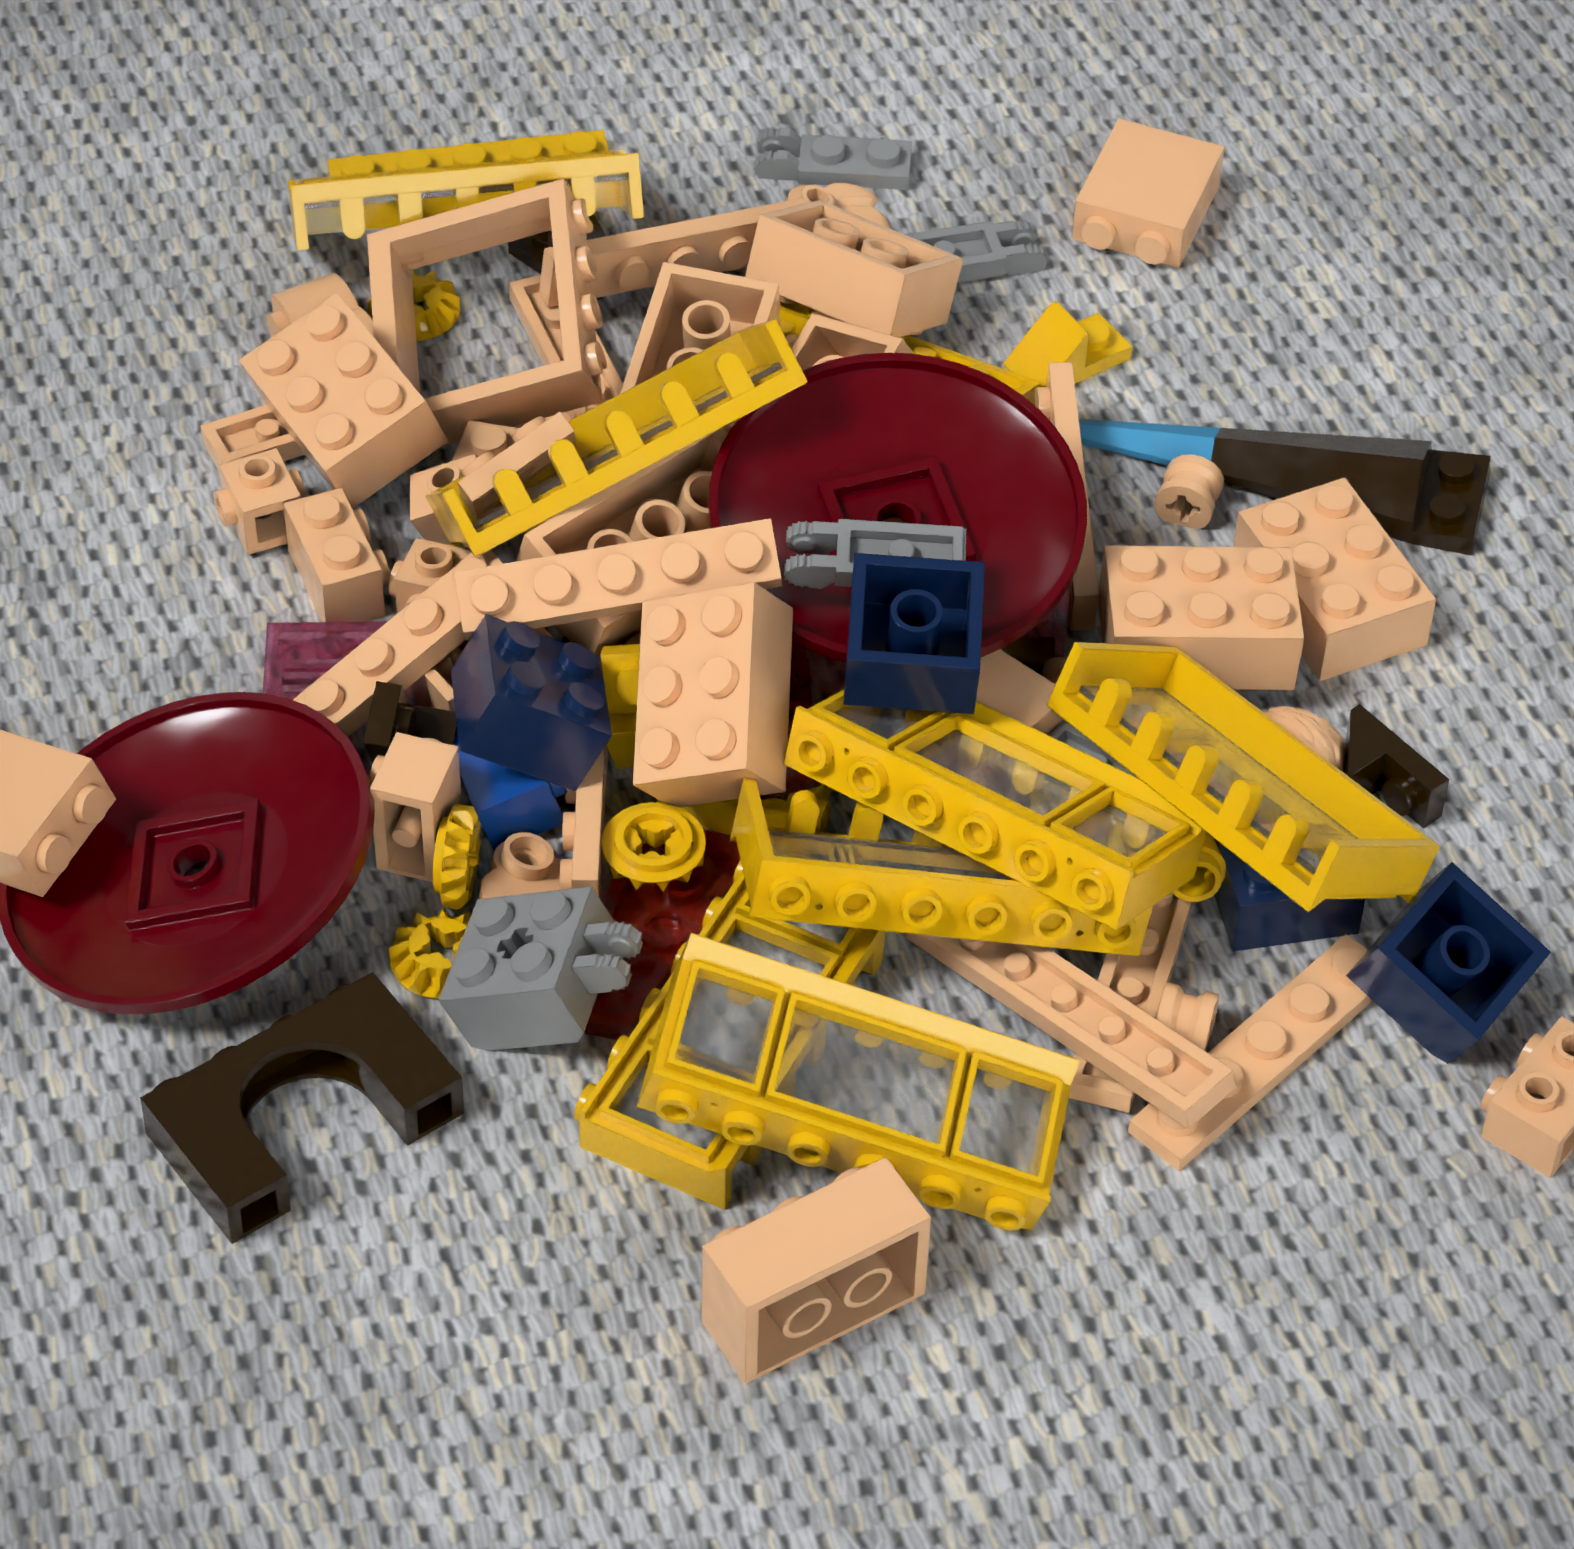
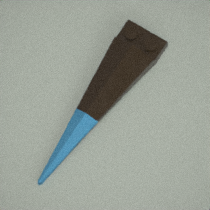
[1079,419,1491,555]

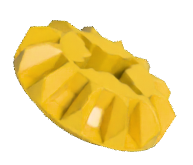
[367,269,460,341]
[601,802,706,892]
[433,804,482,910]
[389,907,471,999]

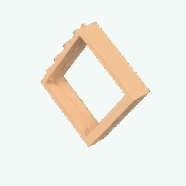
[367,178,607,445]

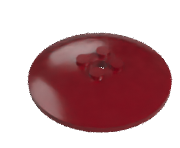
[708,353,1087,663]
[0,692,375,1015]

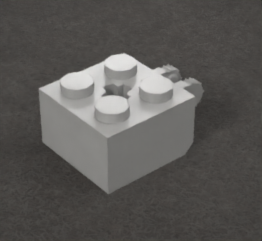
[438,886,643,1051]

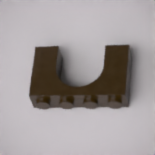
[140,972,464,1244]

